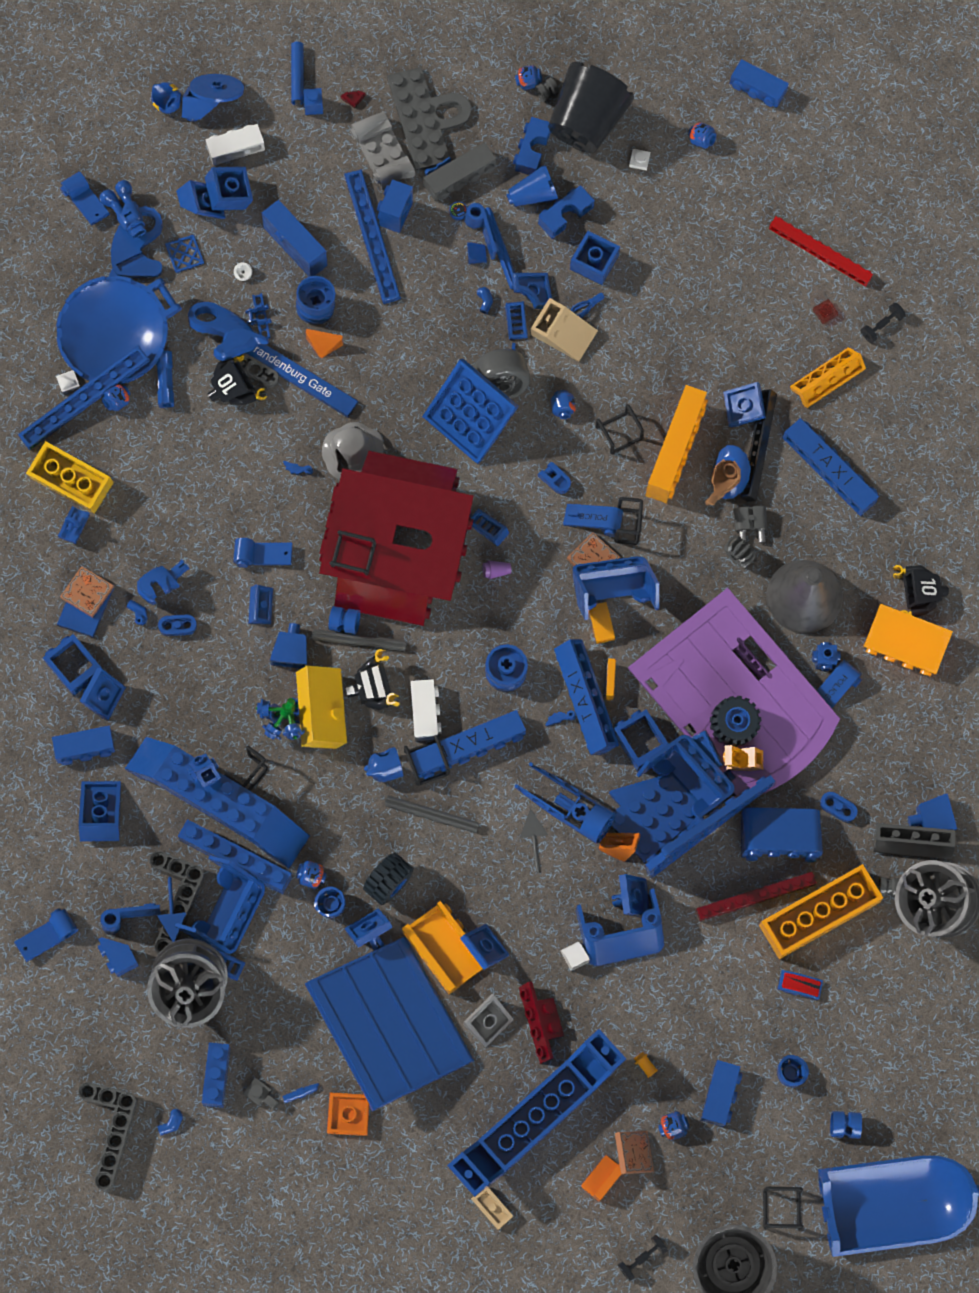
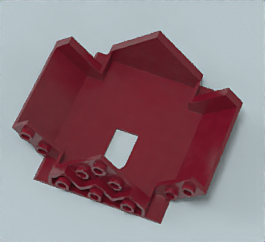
[319,451,474,626]

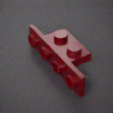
[519,981,564,1064]

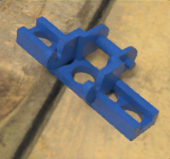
[245,293,272,339]

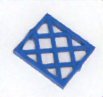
[165,234,204,273]

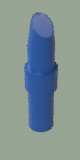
[282,1083,319,1103]

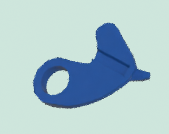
[109,206,163,279]
[188,302,269,361]

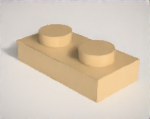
[471,1187,513,1230]

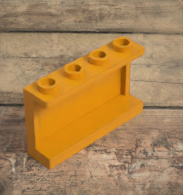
[863,604,953,677]
[402,901,483,994]

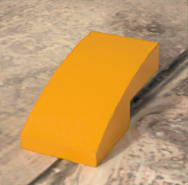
[589,602,615,644]

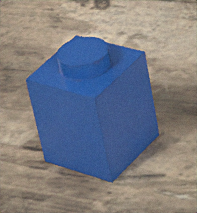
[303,88,323,115]

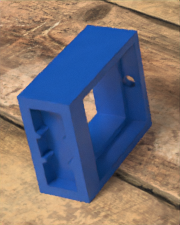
[43,634,102,697]
[614,709,669,771]

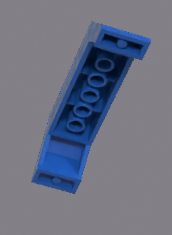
[125,737,310,869]
[447,1029,626,1197]

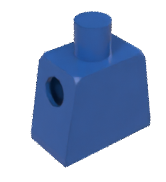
[270,623,308,669]
[908,793,957,831]

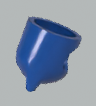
[364,747,404,782]

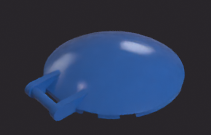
[56,276,182,384]

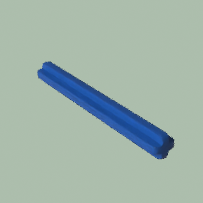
[484,207,515,289]

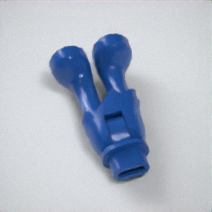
[99,180,146,239]

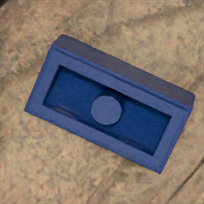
[248,584,273,624]

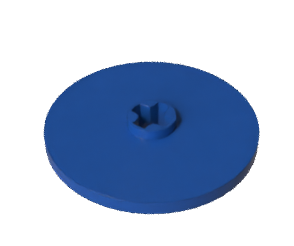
[190,74,244,102]

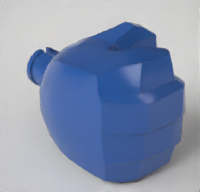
[137,560,190,606]

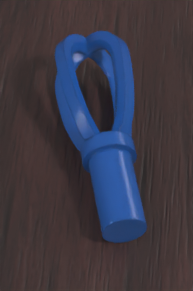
[571,292,605,318]

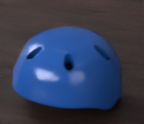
[314,886,346,918]
[777,1055,809,1088]

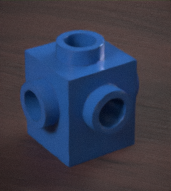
[812,642,841,671]
[188,753,221,788]

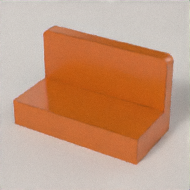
[581,1155,621,1202]

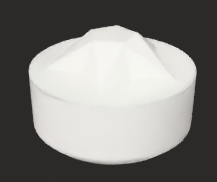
[234,262,253,281]

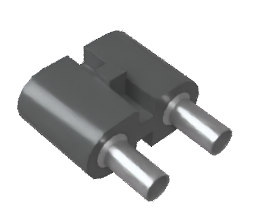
[733,506,768,543]

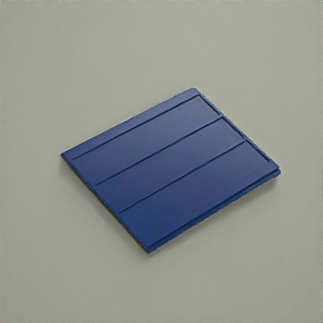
[305,937,474,1112]

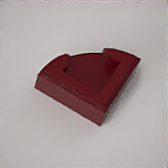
[340,90,366,108]

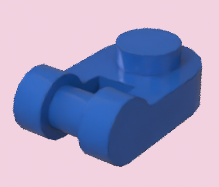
[537,462,571,494]

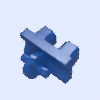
[58,506,90,544]

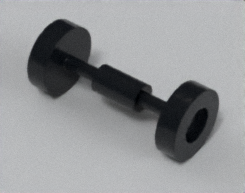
[860,302,906,344]
[617,1234,668,1282]

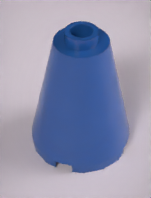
[506,165,559,207]

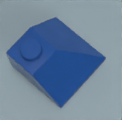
[182,86,219,121]
[176,180,226,219]

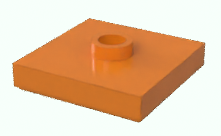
[327,1092,369,1136]

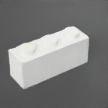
[205,124,265,166]
[411,679,442,741]

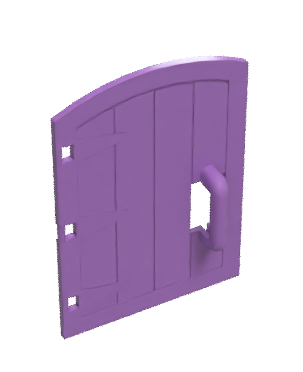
[628,588,840,797]

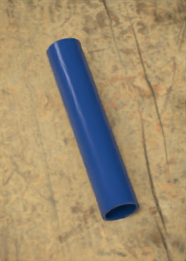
[291,42,304,105]

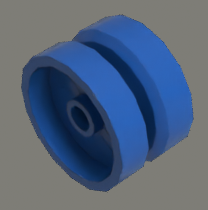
[485,644,528,692]

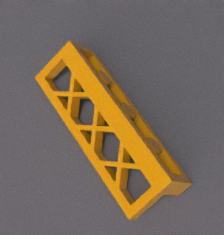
[790,347,866,408]

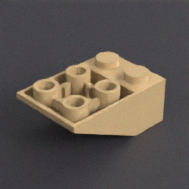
[531,298,598,362]

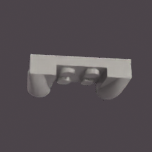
[349,111,415,190]

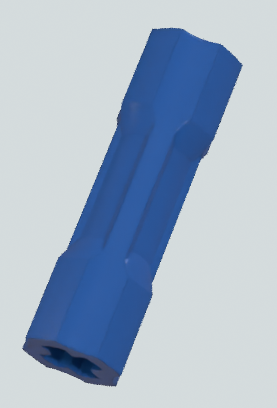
[156,350,174,408]

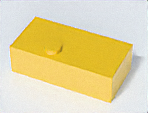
[26,441,114,514]
[296,666,347,749]

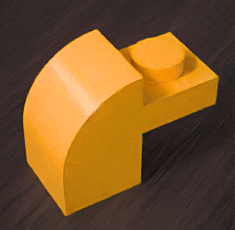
[723,745,763,771]

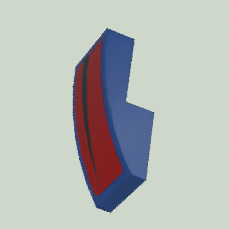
[777,970,823,1000]

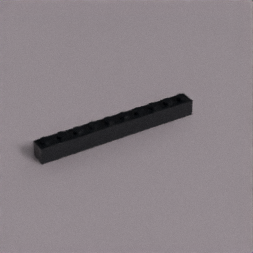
[741,389,777,501]

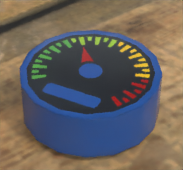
[449,201,467,220]

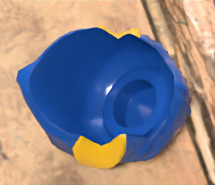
[151,82,182,114]

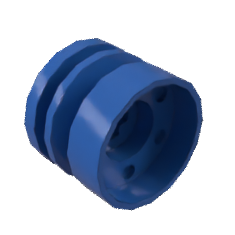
[296,276,336,325]

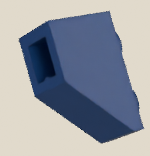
[98,937,139,977]

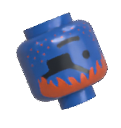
[515,65,543,91]
[688,122,716,149]
[102,384,130,412]
[550,390,576,419]
[296,861,327,889]
[658,1111,690,1141]

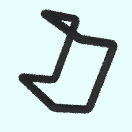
[595,404,644,454]
[614,497,643,545]
[330,530,376,576]
[404,735,450,786]
[224,746,268,791]
[763,1186,804,1230]

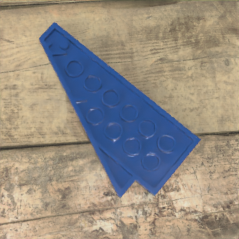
[645,775,775,879]

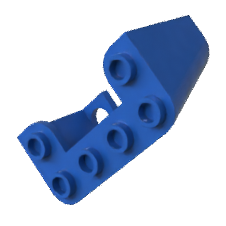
[741,808,823,863]

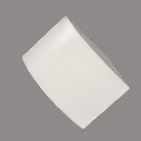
[560,942,590,971]

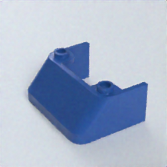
[573,556,659,620]
[636,735,734,830]
[175,855,265,954]
[576,888,664,966]

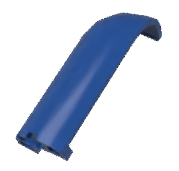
[818,1156,979,1257]

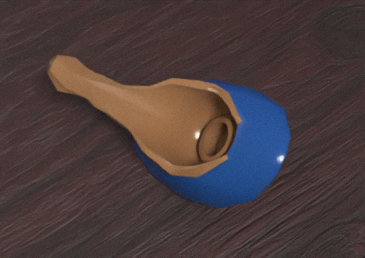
[705,445,751,505]

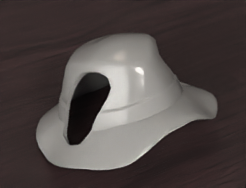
[322,422,383,479]

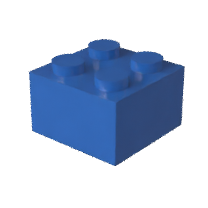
[205,167,253,211]
[377,179,413,233]
[570,231,620,285]

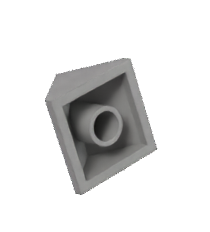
[464,994,514,1048]

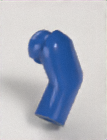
[477,287,493,314]
[127,600,148,625]
[157,1109,183,1136]

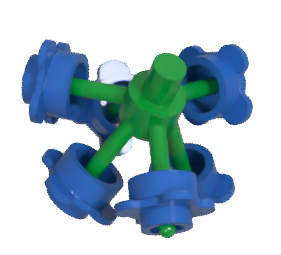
[256,698,305,740]

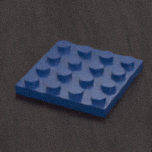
[422,358,519,464]

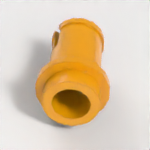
[634,1052,658,1078]

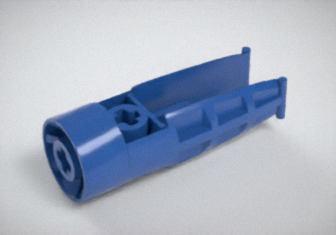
[515,762,616,844]

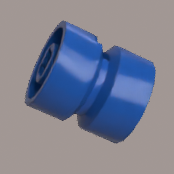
[328,606,361,634]
[830,1111,862,1139]

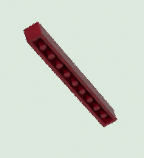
[696,872,816,922]

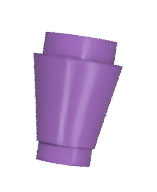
[482,560,511,579]

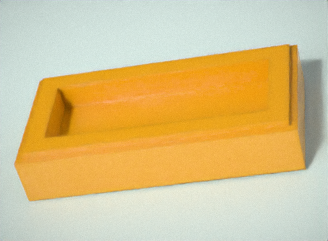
[605,658,616,700]

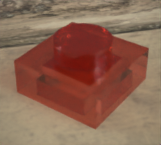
[813,299,839,324]

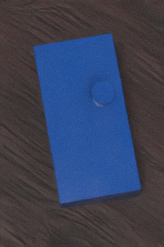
[262,200,328,277]

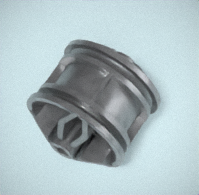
[895,860,979,938]
[147,939,228,1028]

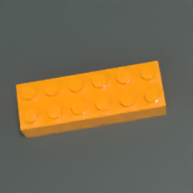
[645,385,708,504]
[759,864,883,960]

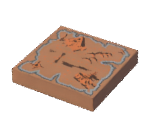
[567,532,620,566]
[60,566,114,618]
[615,1131,654,1174]

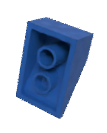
[79,781,121,842]

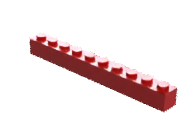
[769,216,873,287]

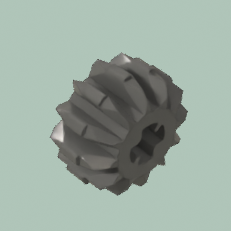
[724,536,756,568]

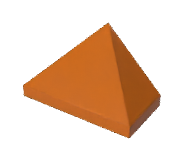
[306,329,343,358]
[599,833,641,862]

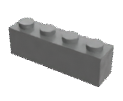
[423,142,496,201]
[873,823,955,859]

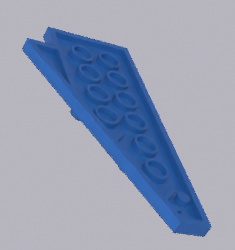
[609,770,735,863]

